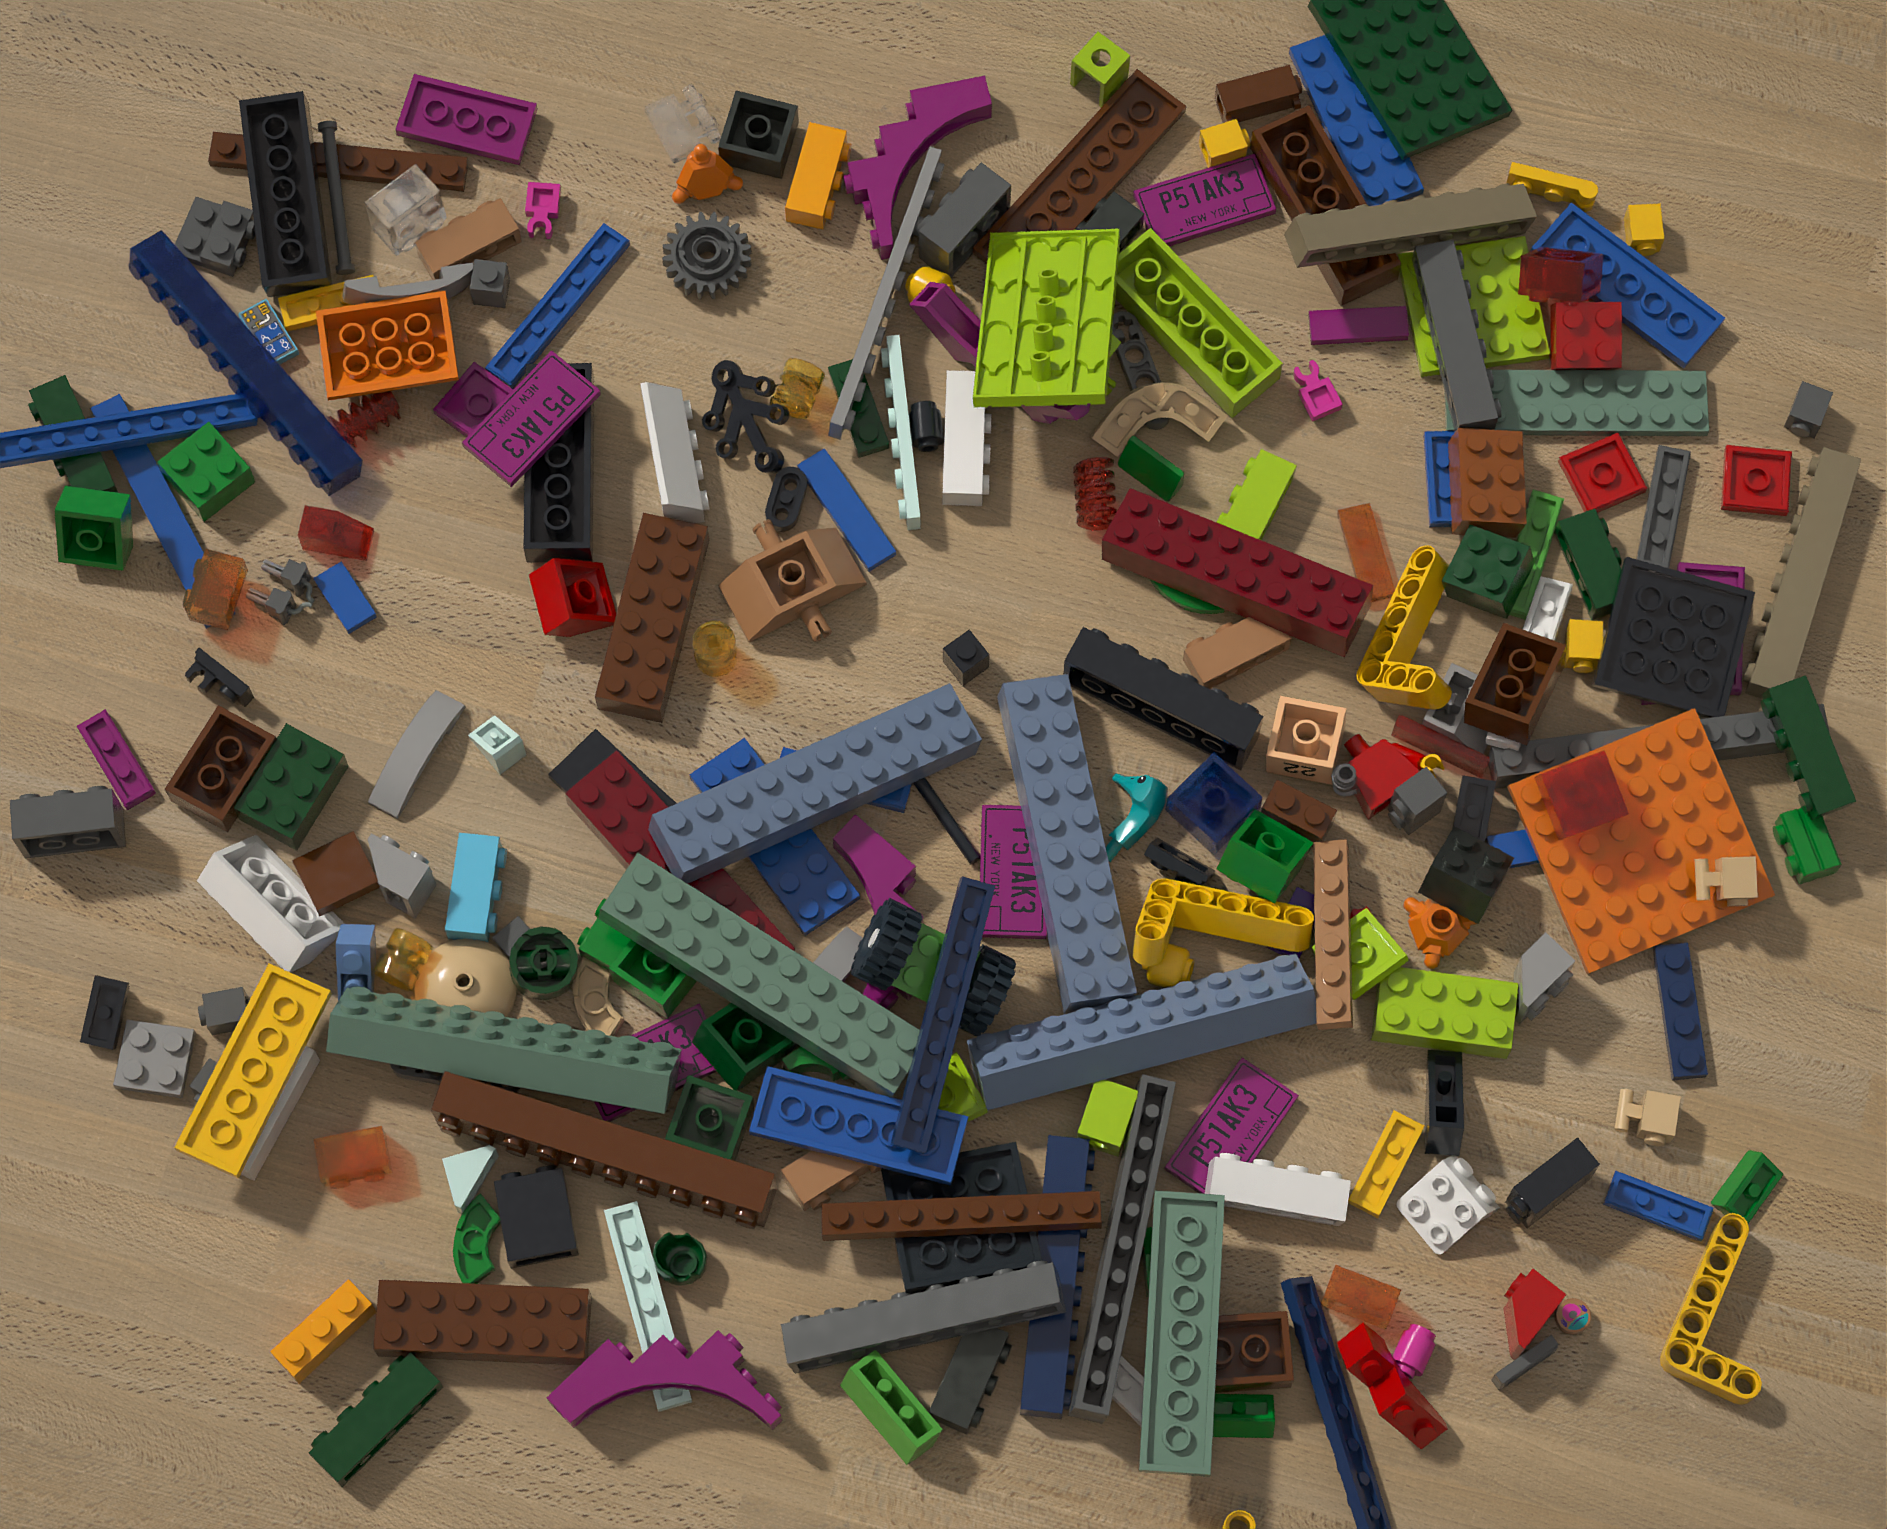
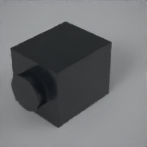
[943,629,990,686]

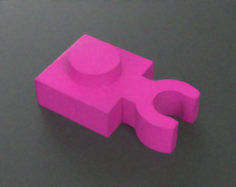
[525,182,561,239]
[1293,360,1343,422]

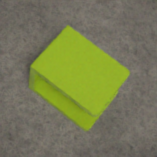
[1070,31,1130,107]
[1077,1080,1138,1157]

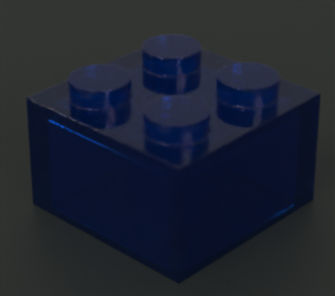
[1165,752,1263,855]

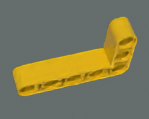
[1356,545,1452,710]
[1133,878,1314,966]
[1660,1213,1762,1405]

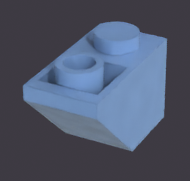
[335,924,376,1001]

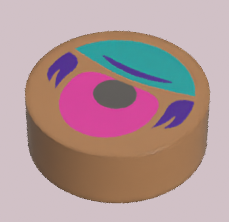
[1555,1298,1591,1335]

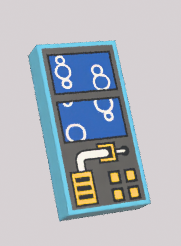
[238,299,299,369]

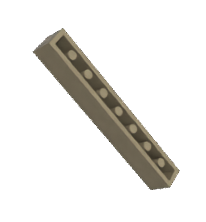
[1284,183,1537,268]
[1743,447,1861,699]

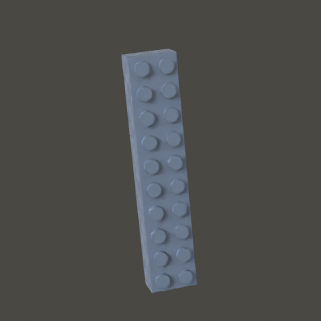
[997,674,1137,1014]
[648,683,982,884]
[967,954,1316,1110]

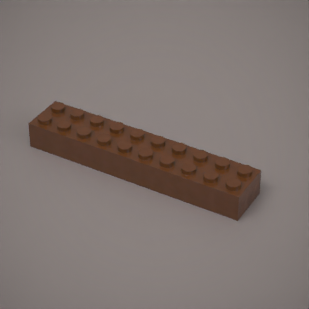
[431,1071,777,1229]

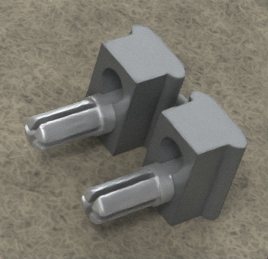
[246,559,315,625]

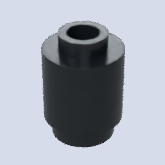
[909,401,944,452]

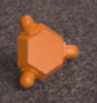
[672,144,743,204]
[1403,897,1476,969]

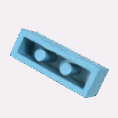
[445,833,507,943]

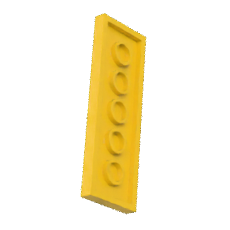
[174,963,332,1179]

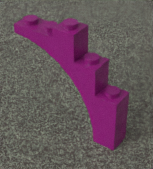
[843,75,992,260]
[909,282,1091,424]
[833,814,924,1010]
[546,1330,783,1430]

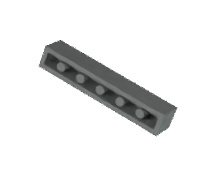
[1412,240,1501,432]

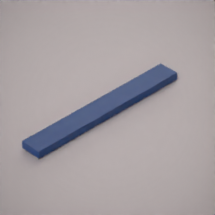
[0,392,258,468]
[90,394,236,629]

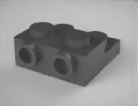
[171,196,256,277]

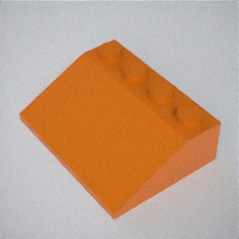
[316,290,459,401]

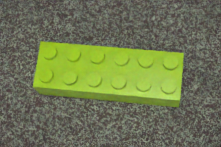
[1115,228,1283,418]

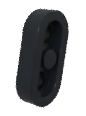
[765,467,807,532]

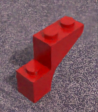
[1337,1322,1448,1449]

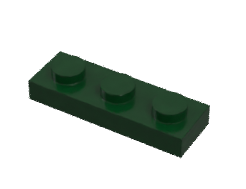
[828,359,889,458]

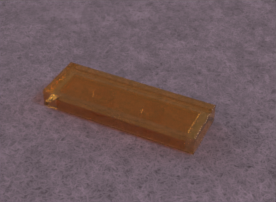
[1337,503,1395,602]

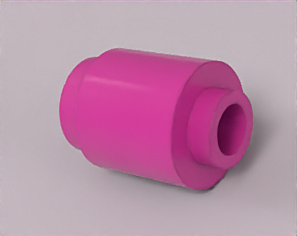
[1392,1324,1436,1379]

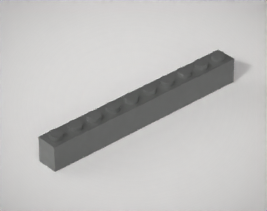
[1487,704,1830,789]
[1068,1074,1176,1424]

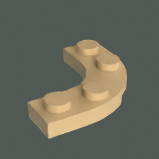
[1090,383,1228,457]

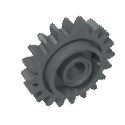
[662,212,752,299]

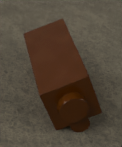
[1214,65,1302,123]

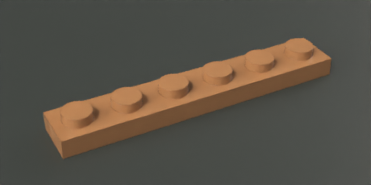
[1313,839,1353,1030]

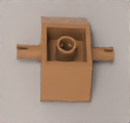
[718,519,867,643]

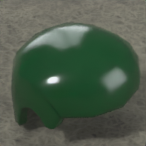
[653,1232,708,1285]

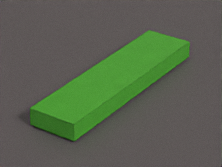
[1509,489,1564,620]

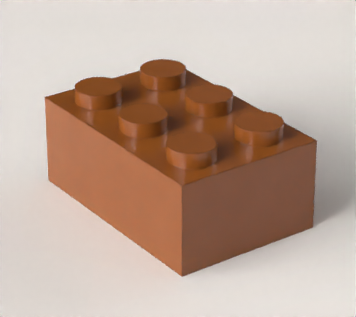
[1448,428,1527,538]

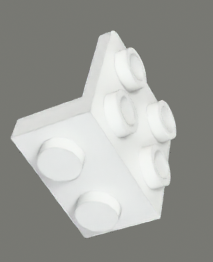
[1396,1156,1500,1254]

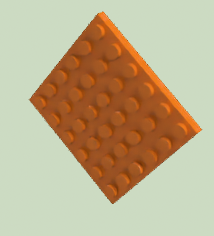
[1507,708,1775,974]

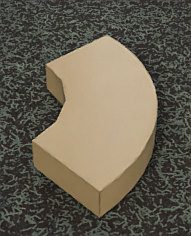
[573,956,624,1036]

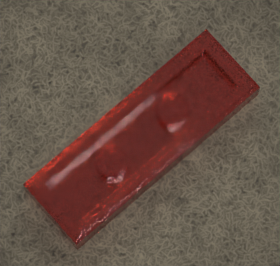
[1391,715,1491,779]

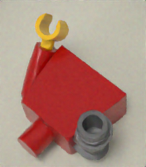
[1331,734,1445,820]

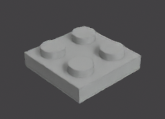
[113,1020,196,1098]

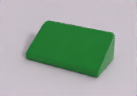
[1118,436,1185,502]
[1711,1150,1784,1224]
[1213,1393,1275,1438]

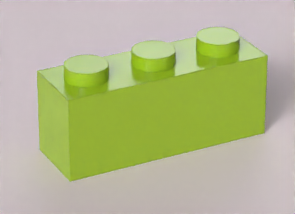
[1217,449,1297,540]

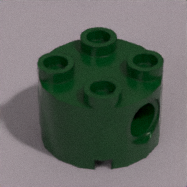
[509,926,578,1001]

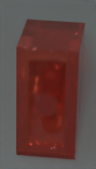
[297,505,374,561]

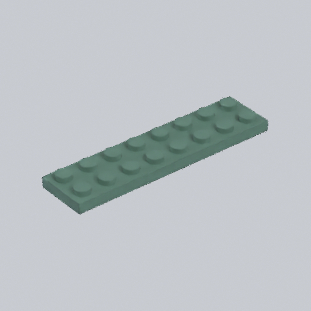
[1444,370,1709,436]
[1139,1190,1225,1477]

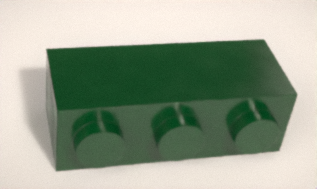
[1554,509,1622,620]

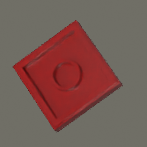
[1558,433,1647,513]
[1721,445,1792,516]

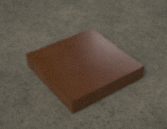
[292,831,380,917]

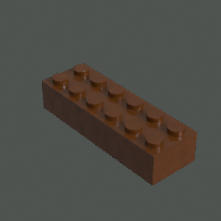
[1250,105,1401,306]
[595,513,710,723]
[373,1280,592,1365]

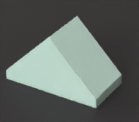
[468,715,526,775]
[442,1145,498,1214]

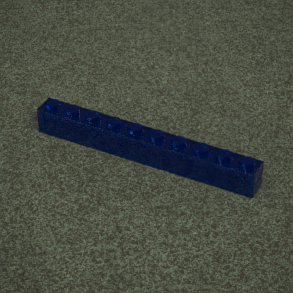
[128,230,363,496]

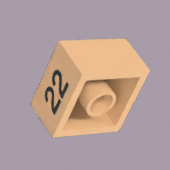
[1266,696,1346,785]

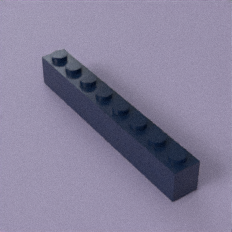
[1020,1135,1095,1420]

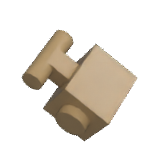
[1694,856,1758,907]
[1614,1089,1681,1146]

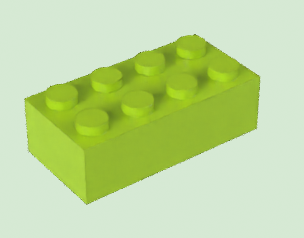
[1371,967,1519,1059]

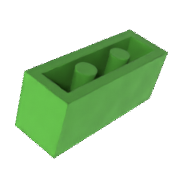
[840,1350,943,1465]

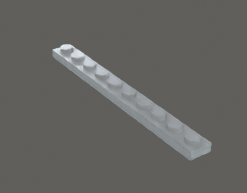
[828,146,945,440]

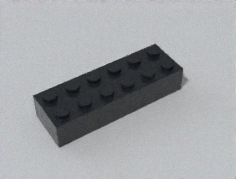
[239,91,332,297]
[523,363,594,563]
[1063,627,1264,771]

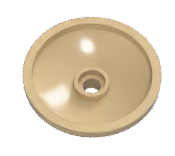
[414,939,517,1017]

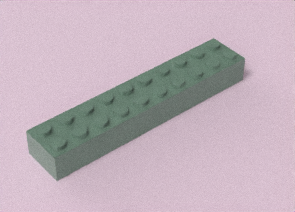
[598,853,920,1097]
[326,987,682,1114]

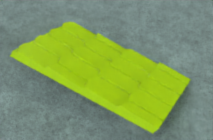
[973,229,1120,408]

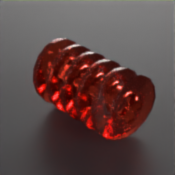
[327,391,401,449]
[1073,457,1117,531]

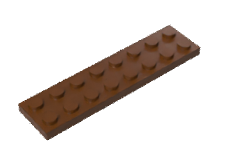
[973,69,1187,264]

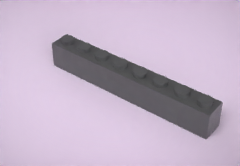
[781,1261,1066,1374]

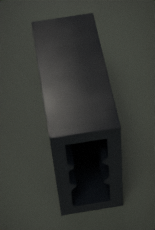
[1505,1137,1600,1229]
[494,1165,579,1269]

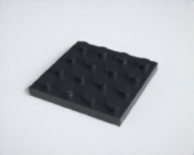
[1592,557,1755,718]
[881,1142,1042,1294]

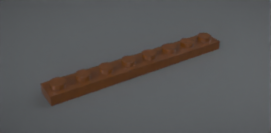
[208,132,469,192]
[821,1191,1102,1241]

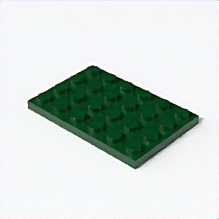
[1307,0,1512,160]

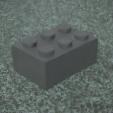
[918,162,1011,278]
[10,786,126,859]

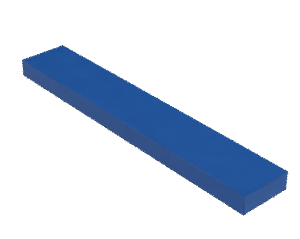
[485,223,630,389]

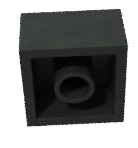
[718,91,799,179]
[1418,826,1514,924]

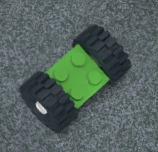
[851,898,1016,1036]

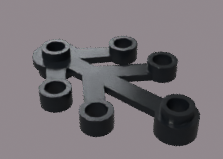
[702,360,789,474]

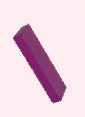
[1308,306,1409,345]
[76,709,156,810]

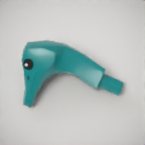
[1106,773,1168,863]

